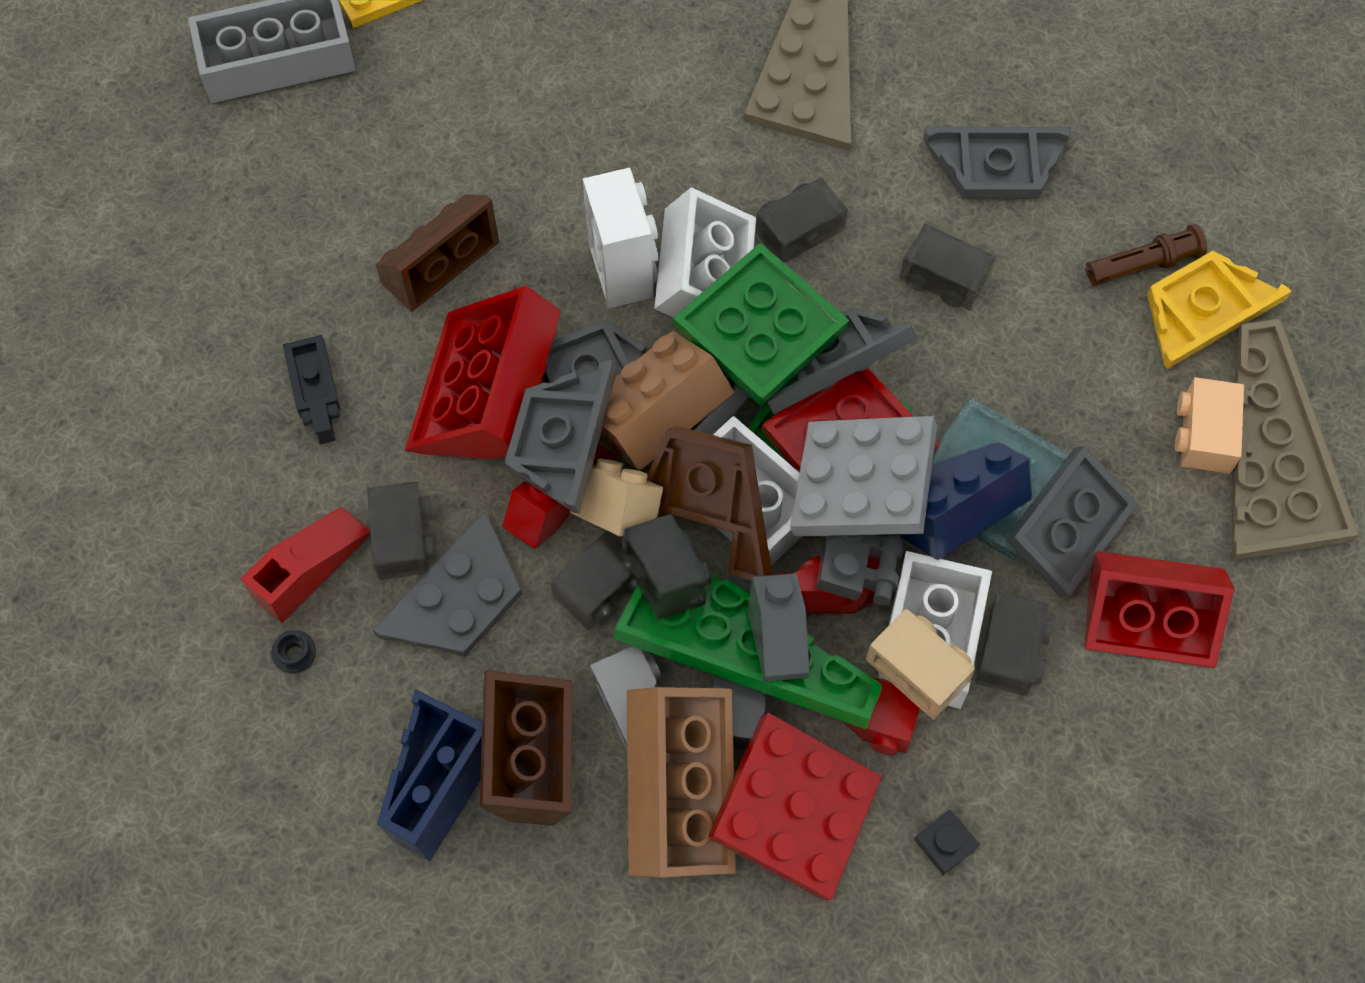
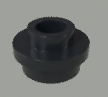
[271,630,316,673]

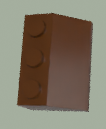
[375,194,499,312]
[480,670,572,826]

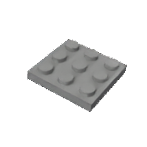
[790,416,937,536]

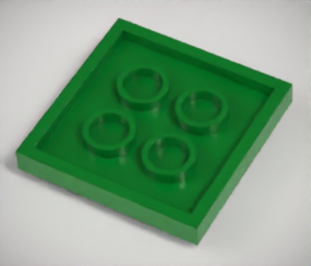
[673,243,849,406]

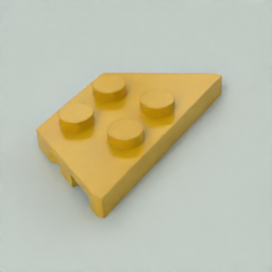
[1147,251,1292,370]

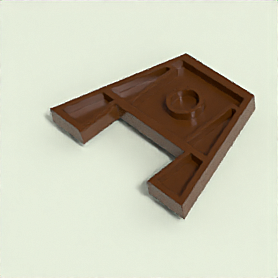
[619,426,772,581]

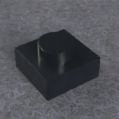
[914,810,980,876]

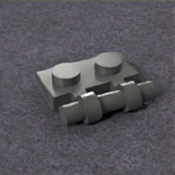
[815,534,904,606]

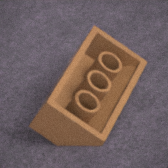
[627,687,736,878]

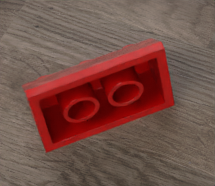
[1085,551,1235,668]

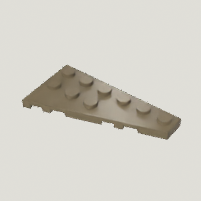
[744,0,851,151]
[1232,318,1359,561]

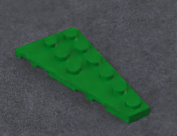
[614,536,882,730]

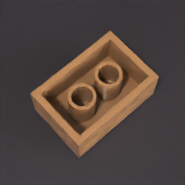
[600,331,735,471]

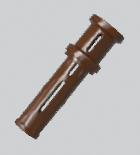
[1085,223,1207,287]

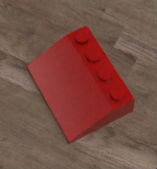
[405,285,561,459]

